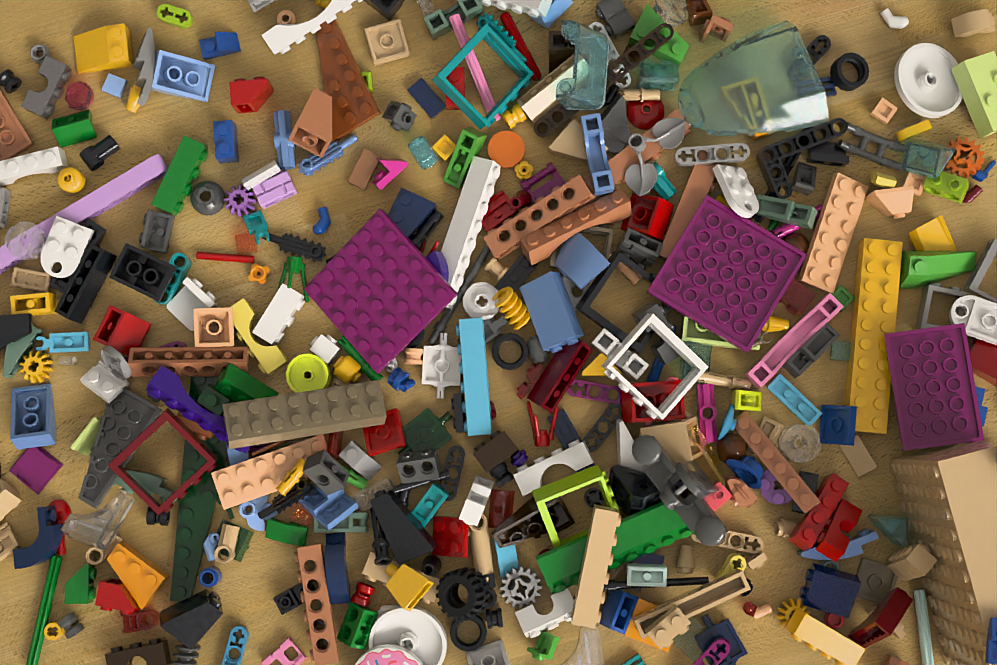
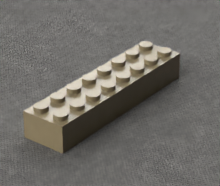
[222,380,387,449]

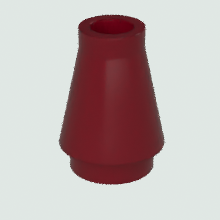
[510,190,532,209]

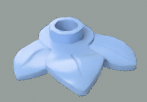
[239,494,278,531]

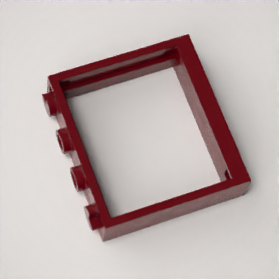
[108,408,218,515]

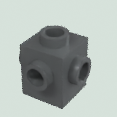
[382,101,417,131]

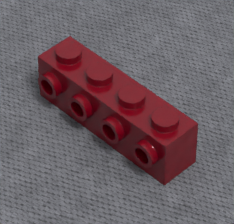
[527,339,593,414]

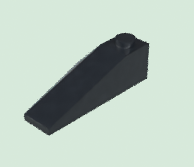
[0,313,32,350]

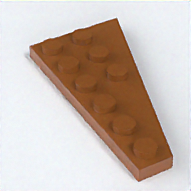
[317,19,381,142]

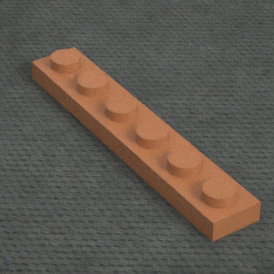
[735,411,820,514]

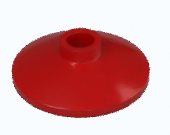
[627,100,664,130]

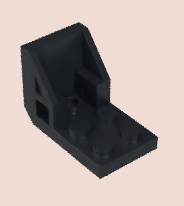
[608,464,689,517]

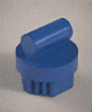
[387,367,415,392]

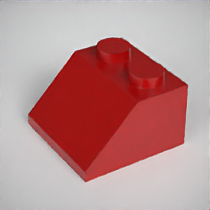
[621,193,674,241]

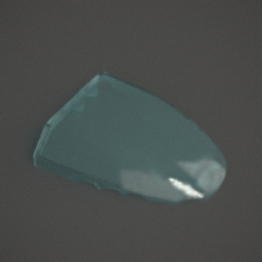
[678,20,829,136]

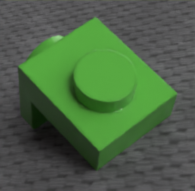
[527,630,560,661]

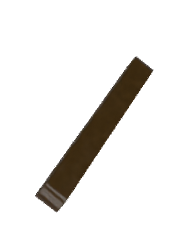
[534,23,674,137]

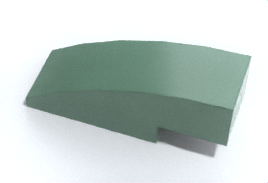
[756,194,817,229]

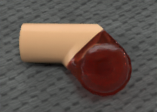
[743,601,773,619]

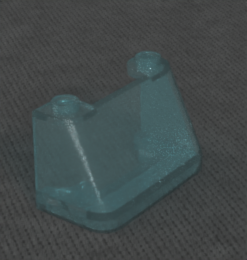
[556,20,609,110]

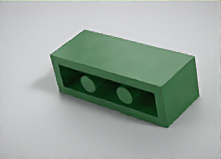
[214,363,278,402]

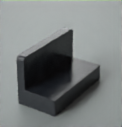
[807,142,849,167]

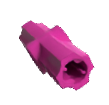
[696,384,717,442]

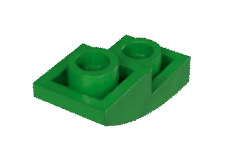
[265,517,309,546]

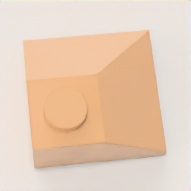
[865,186,914,219]
[193,307,234,347]

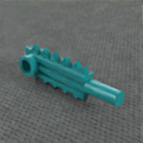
[476,12,527,63]

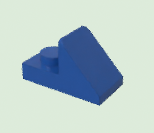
[199,32,241,60]

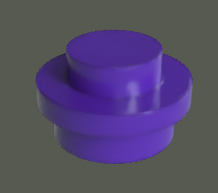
[510,450,528,468]

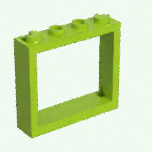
[532,464,622,548]

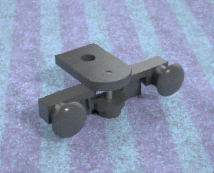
[632,435,729,546]

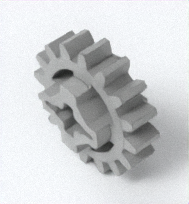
[499,565,542,609]

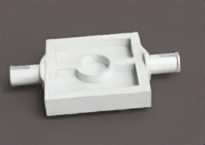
[422,333,462,399]

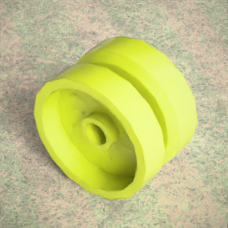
[286,354,332,393]

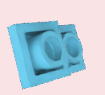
[493,537,519,577]

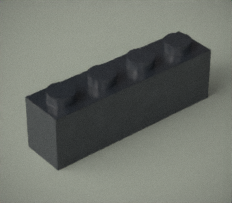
[54,243,117,324]

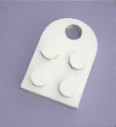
[712,164,759,218]
[40,216,94,278]
[949,295,997,345]

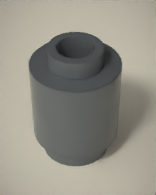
[527,335,548,364]

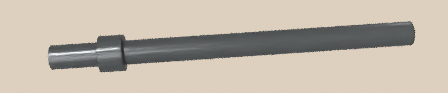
[427,244,491,346]

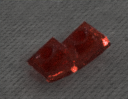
[516,363,543,400]

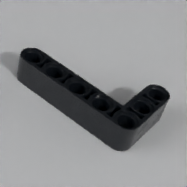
[756,118,848,199]

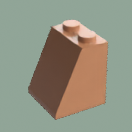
[288,88,332,158]

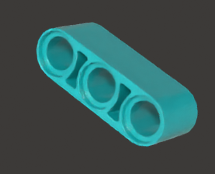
[153,253,192,306]

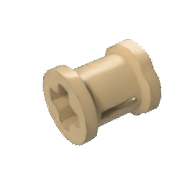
[484,257,509,281]

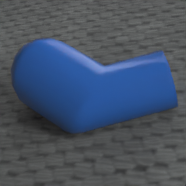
[313,207,331,235]

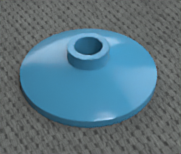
[717,404,737,440]

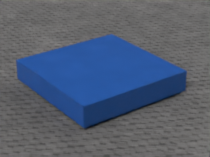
[819,405,857,446]

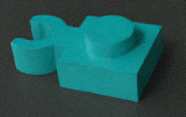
[243,210,270,245]

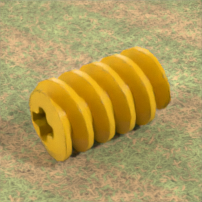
[492,287,530,330]

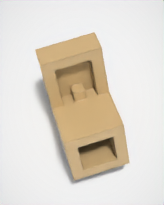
[951,9,995,38]

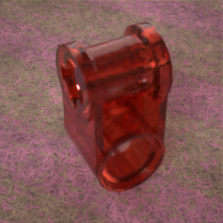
[120,609,160,633]

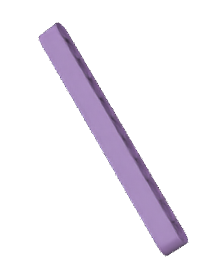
[0,154,168,274]

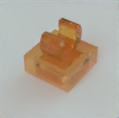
[289,502,313,527]

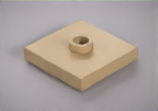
[364,18,411,66]

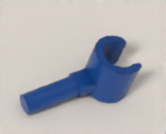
[973,160,996,182]

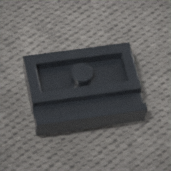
[451,393,466,433]

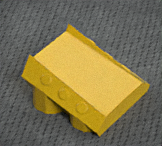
[908,215,957,251]

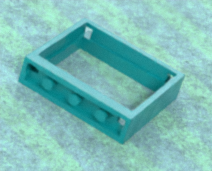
[432,24,534,129]

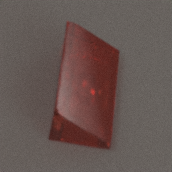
[326,431,344,460]
[488,489,515,529]

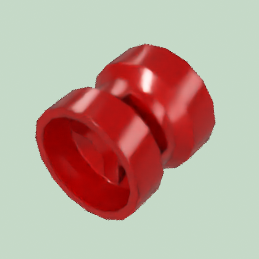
[351,582,376,607]

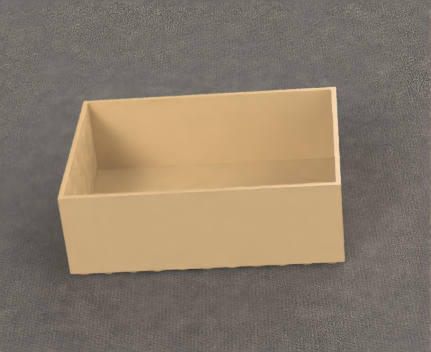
[890,442,997,665]

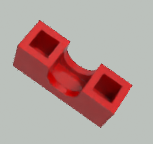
[815,498,863,562]

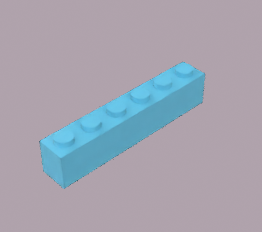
[456,317,493,436]

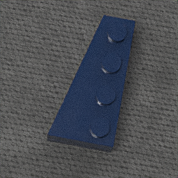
[388,187,437,238]

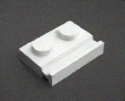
[80,361,129,404]

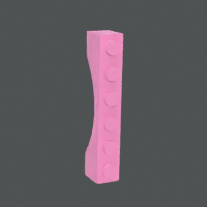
[744,293,844,388]

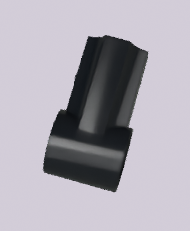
[79,134,121,171]

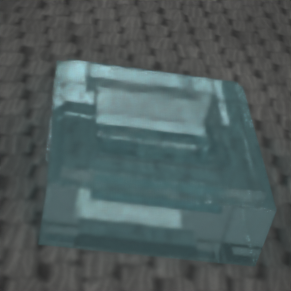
[830,341,851,362]

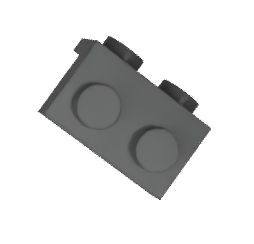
[139,209,175,253]

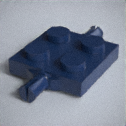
[694,614,748,665]

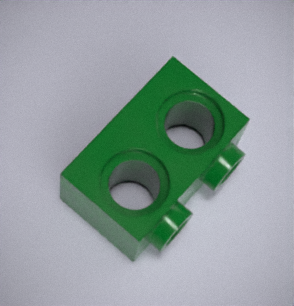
[337,602,378,650]

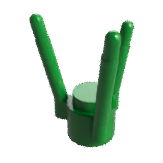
[277,256,309,303]

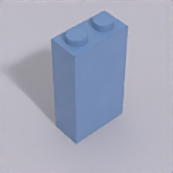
[520,271,584,353]

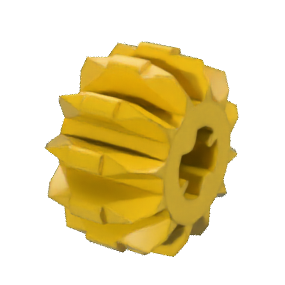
[19,351,54,383]
[776,598,810,631]

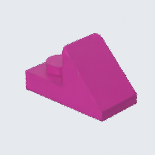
[372,158,409,190]

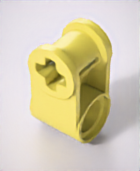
[715,553,746,579]

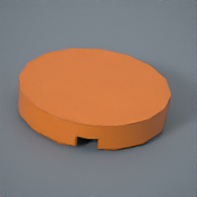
[487,130,525,169]

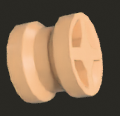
[404,348,424,365]

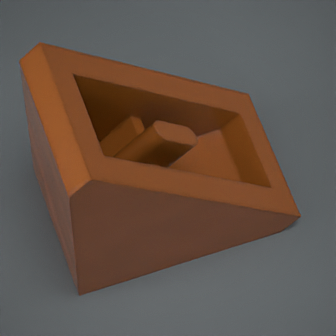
[685,0,713,26]

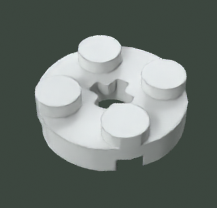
[463,282,500,321]

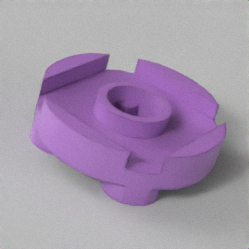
[760,469,793,505]

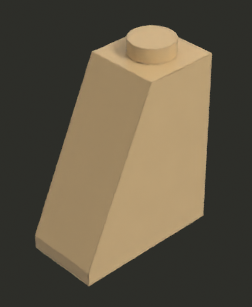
[548,119,608,164]

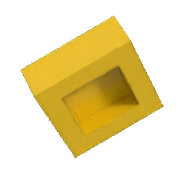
[432,134,456,162]

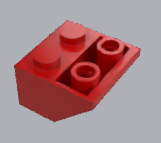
[229,76,274,114]
[93,305,152,356]
[95,578,140,615]

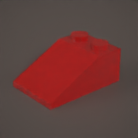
[621,380,685,423]

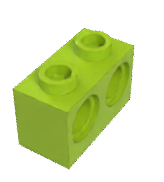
[923,168,969,204]

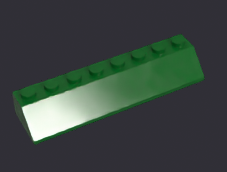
[535,502,695,594]

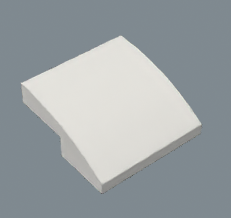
[242,160,281,190]

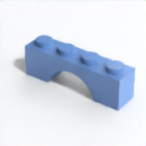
[580,113,615,196]

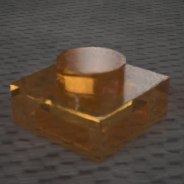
[235,233,257,255]

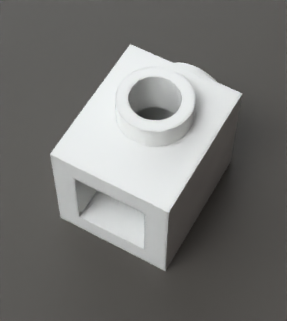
[310,334,342,364]

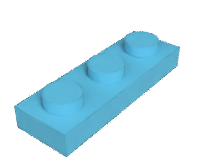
[766,374,823,427]

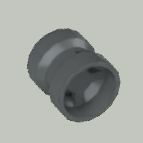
[57,612,84,639]

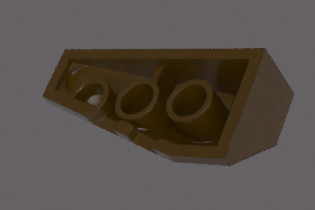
[491,496,575,548]

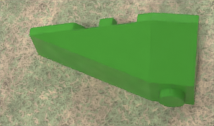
[899,251,977,289]

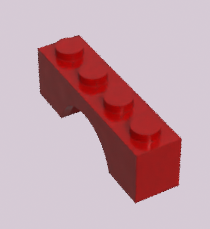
[787,473,849,551]

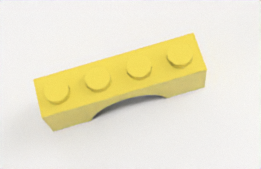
[231,298,289,375]

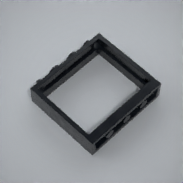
[575,251,671,353]

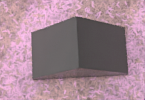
[601,92,627,128]
[791,162,817,196]

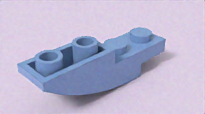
[797,528,879,560]

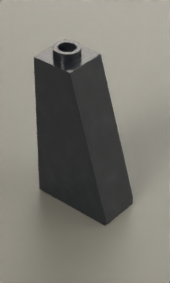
[370,489,438,565]

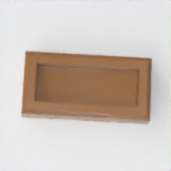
[347,148,382,191]

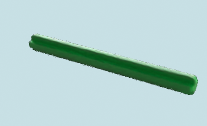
[26,555,62,665]

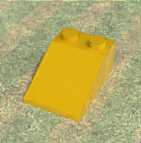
[73,23,134,74]

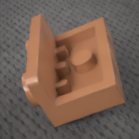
[699,15,734,43]

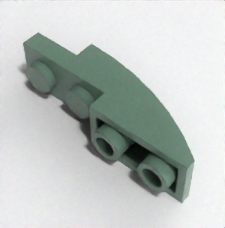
[113,470,178,502]

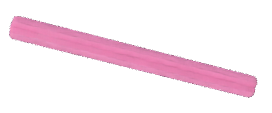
[449,14,501,121]

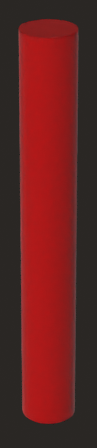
[196,252,255,263]

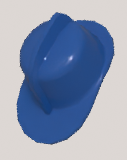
[726,456,763,489]

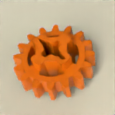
[941,137,985,178]

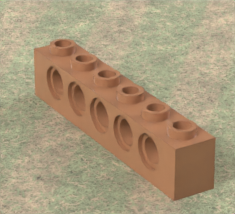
[484,174,595,259]
[128,347,250,377]
[294,543,340,665]

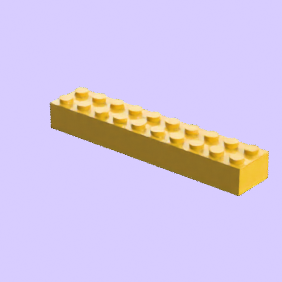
[844,238,903,434]

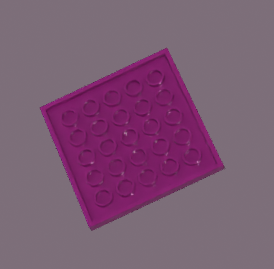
[646,195,807,353]
[304,209,458,373]

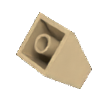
[639,416,703,467]

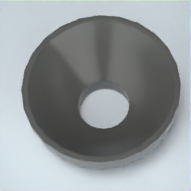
[190,181,226,216]

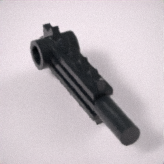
[262,233,327,262]
[258,478,316,519]

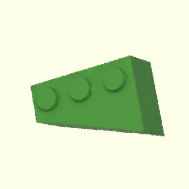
[628,4,690,68]

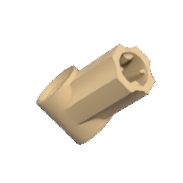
[214,524,240,563]
[85,528,124,565]

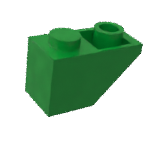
[64,563,97,604]

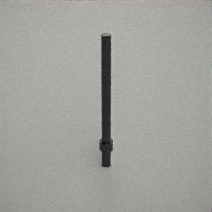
[603,576,709,592]

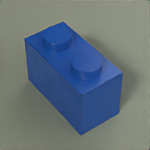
[213,120,239,164]
[599,589,639,634]

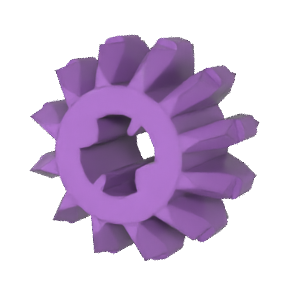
[223,184,257,217]

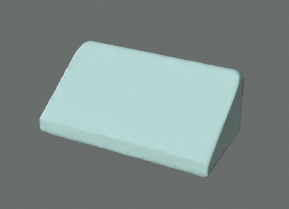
[627,563,667,587]

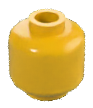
[57,167,86,194]
[333,355,361,384]

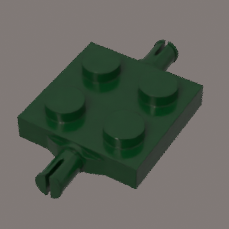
[397,408,453,455]

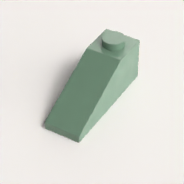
[2,323,44,379]

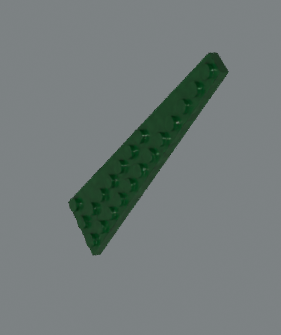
[170,374,250,602]

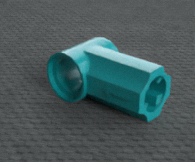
[653,162,677,201]

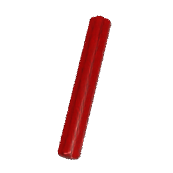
[500,12,541,81]

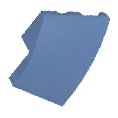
[554,232,610,290]
[294,484,359,530]

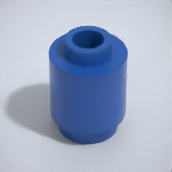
[199,566,222,588]

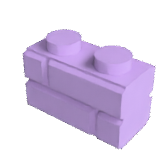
[253,170,298,209]

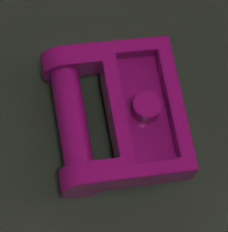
[519,162,566,205]

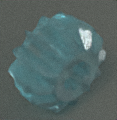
[408,136,438,170]

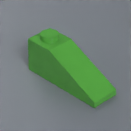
[443,127,487,189]

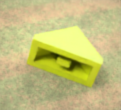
[731,390,762,411]

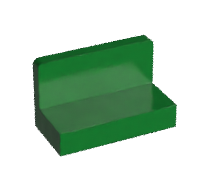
[52,109,97,147]

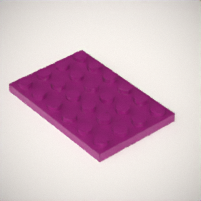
[884,323,984,451]

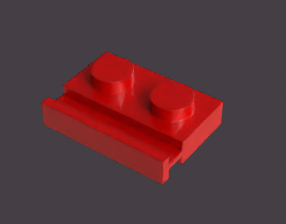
[481,190,519,232]

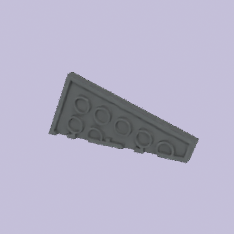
[79,388,162,509]

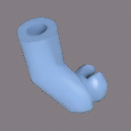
[203,533,220,562]

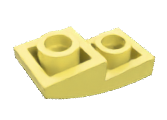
[870,171,897,188]

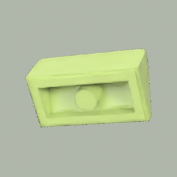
[71,417,102,455]

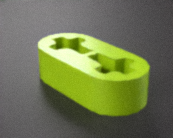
[156,4,193,29]

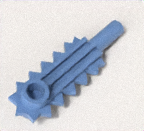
[298,134,358,176]

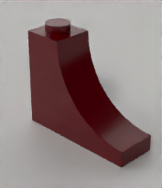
[848,587,913,648]

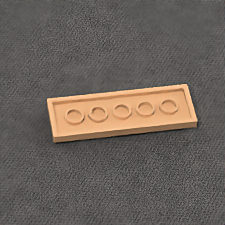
[798,172,869,294]
[211,434,330,510]

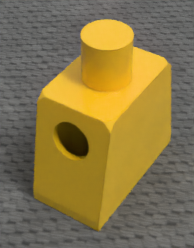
[385,563,434,612]

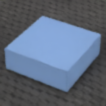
[102,73,128,98]

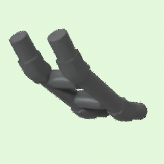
[837,122,909,170]

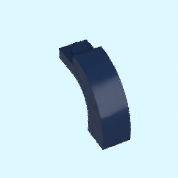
[13,505,63,569]
[324,532,350,604]

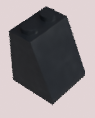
[160,589,223,650]

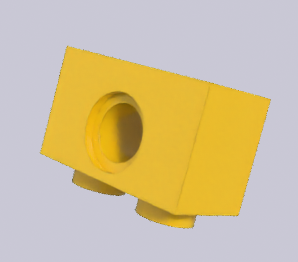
[10,292,58,316]

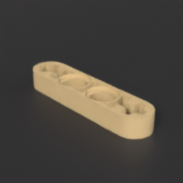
[689,531,763,553]

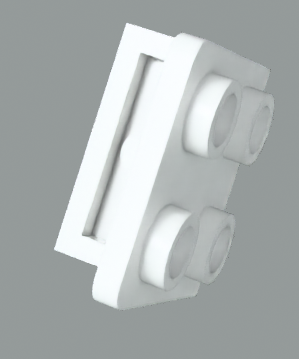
[167,277,219,331]

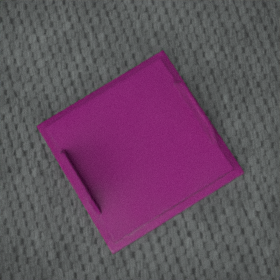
[9,446,63,495]

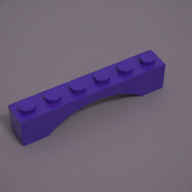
[146,366,251,454]

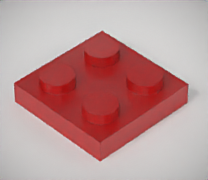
[363,408,406,457]
[432,516,469,558]

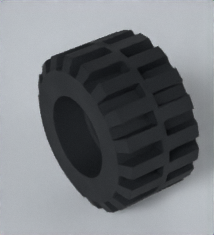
[436,567,490,620]

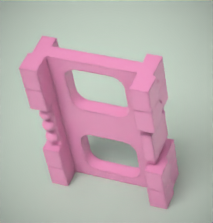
[262,637,307,665]

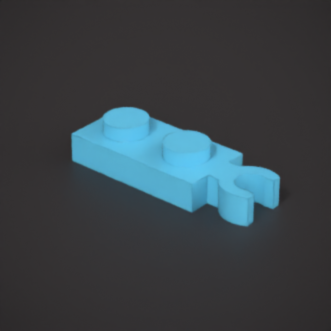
[36,332,90,353]

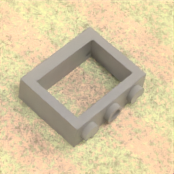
[963,238,997,303]

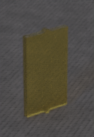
[693,424,726,485]

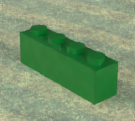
[151,136,209,216]

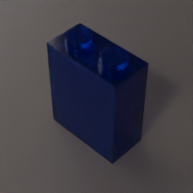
[799,563,861,618]

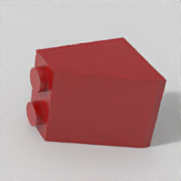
[969,338,997,387]

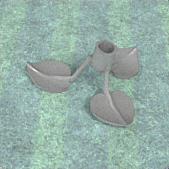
[603,118,686,196]

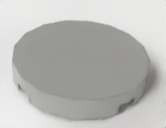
[100,345,132,381]

